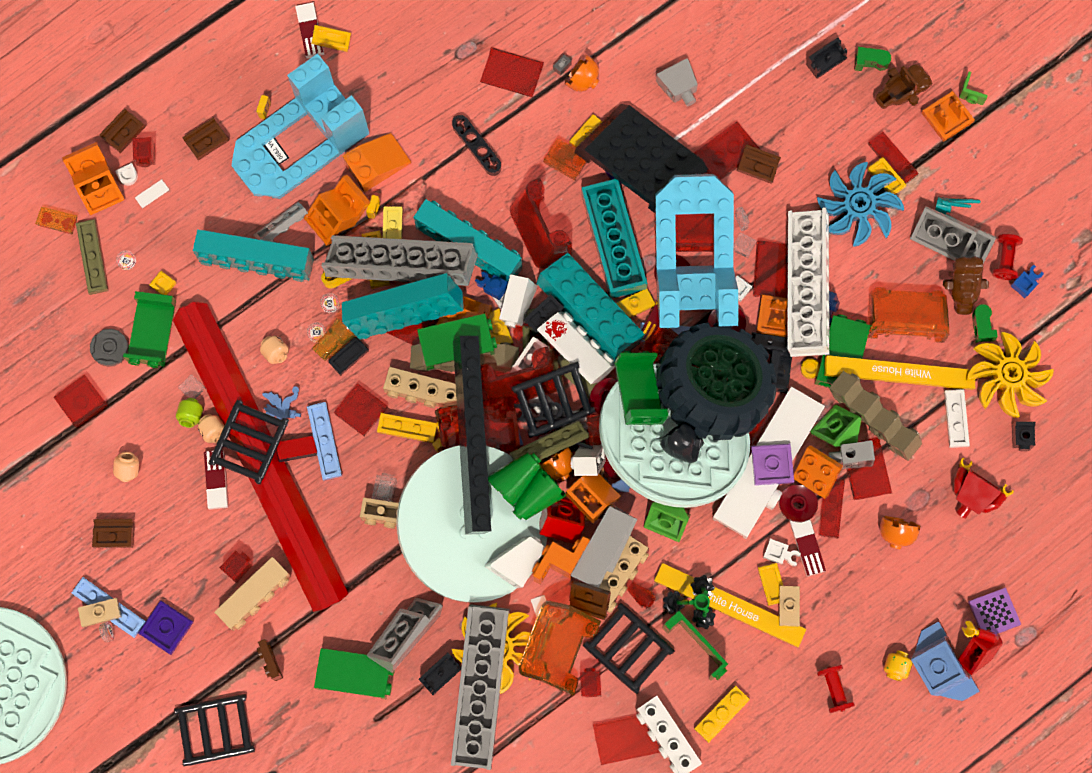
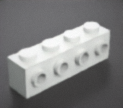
[636,696,702,773]

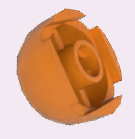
[564,54,599,92]
[539,447,574,482]
[880,516,921,549]

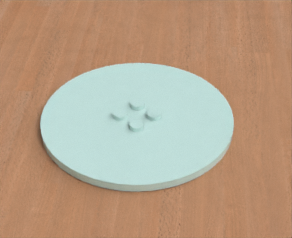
[599,363,750,508]
[396,446,547,603]
[0,607,67,765]

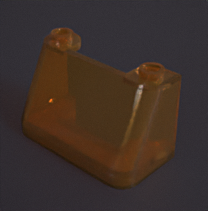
[868,287,950,343]
[519,601,601,696]

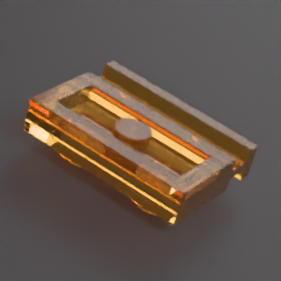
[543,138,587,181]

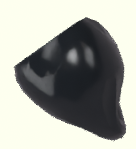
[660,423,705,463]

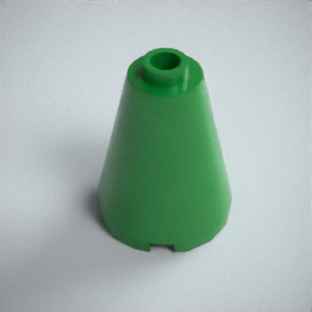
[488,452,541,506]
[512,467,567,520]

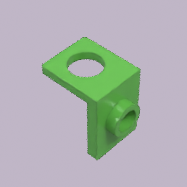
[959,72,988,105]

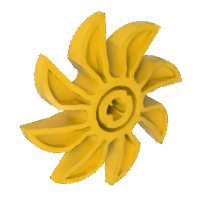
[966,332,1054,418]
[452,603,543,694]

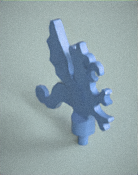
[262,386,301,426]

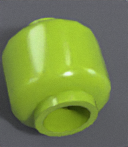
[176,398,203,428]

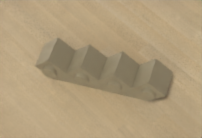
[410,342,519,373]
[829,371,922,461]

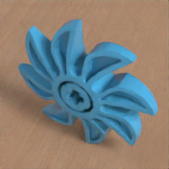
[817,162,904,247]

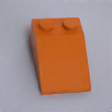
[342,133,411,193]

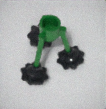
[663,575,716,629]

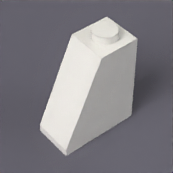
[499,275,537,328]
[484,536,545,588]

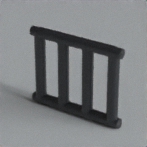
[511,362,596,438]
[208,399,289,485]
[583,603,675,694]
[174,694,255,767]

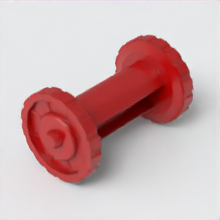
[992,234,1023,280]
[817,665,855,713]

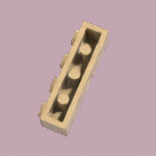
[383,367,457,413]
[360,498,399,529]
[599,536,649,613]
[215,557,291,631]

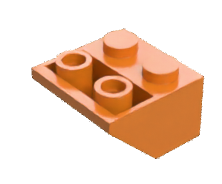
[566,474,621,523]

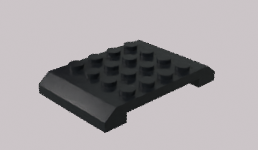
[574,104,708,214]

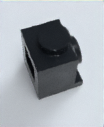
[1012,421,1036,451]

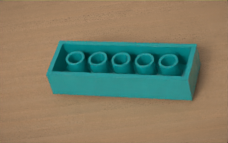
[581,179,648,299]
[413,199,523,282]
[192,229,314,282]
[536,253,644,363]
[342,273,464,339]

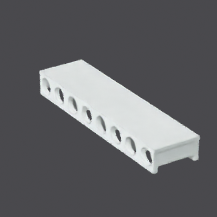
[788,208,829,357]
[713,387,825,539]

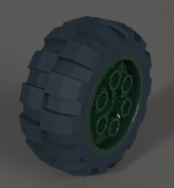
[656,323,777,440]

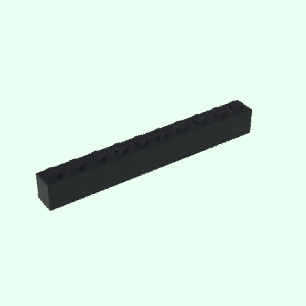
[453,336,492,535]

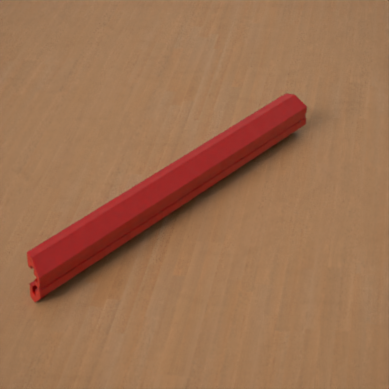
[173,302,348,612]

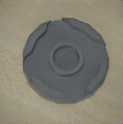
[90,329,129,367]

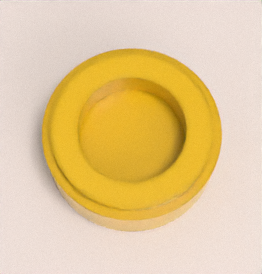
[800,359,820,379]

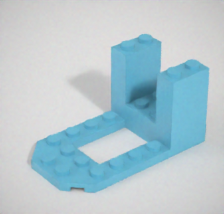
[231,53,370,199]
[655,174,738,328]

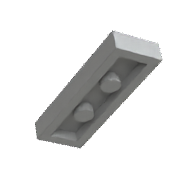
[253,202,308,242]

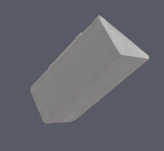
[910,206,997,264]
[571,505,637,588]
[367,598,443,673]

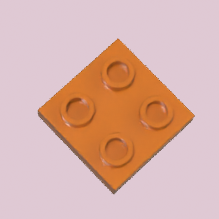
[922,91,975,142]
[756,295,788,337]
[794,445,843,499]

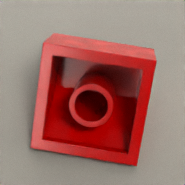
[539,498,585,544]

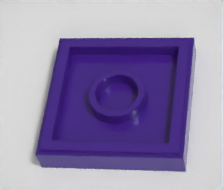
[138,600,194,655]

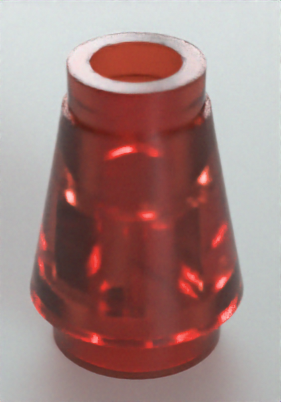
[627,582,656,609]

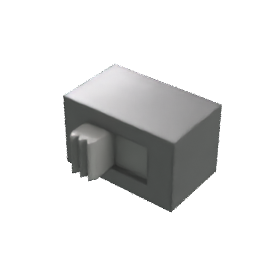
[553,55,572,76]

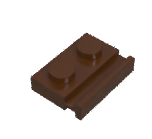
[99,108,145,154]
[182,117,229,161]
[737,144,781,184]
[92,519,134,548]
[568,580,611,620]
[257,639,283,681]

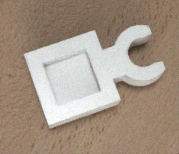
[763,539,801,566]

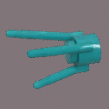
[935,197,981,219]

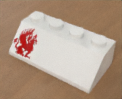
[537,312,615,384]

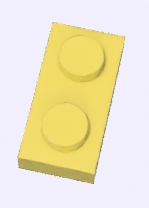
[383,207,403,239]

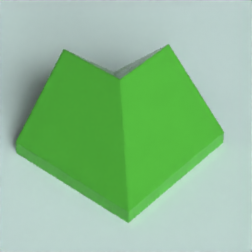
[810,405,861,447]
[644,502,691,542]

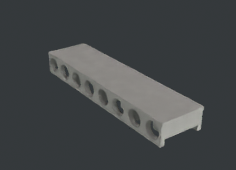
[321,235,478,286]
[451,604,509,770]

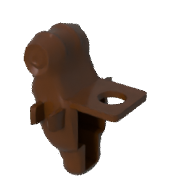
[875,64,933,109]
[943,256,989,315]

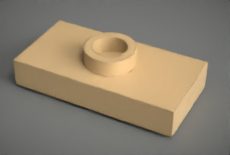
[779,586,800,627]
[78,598,122,628]

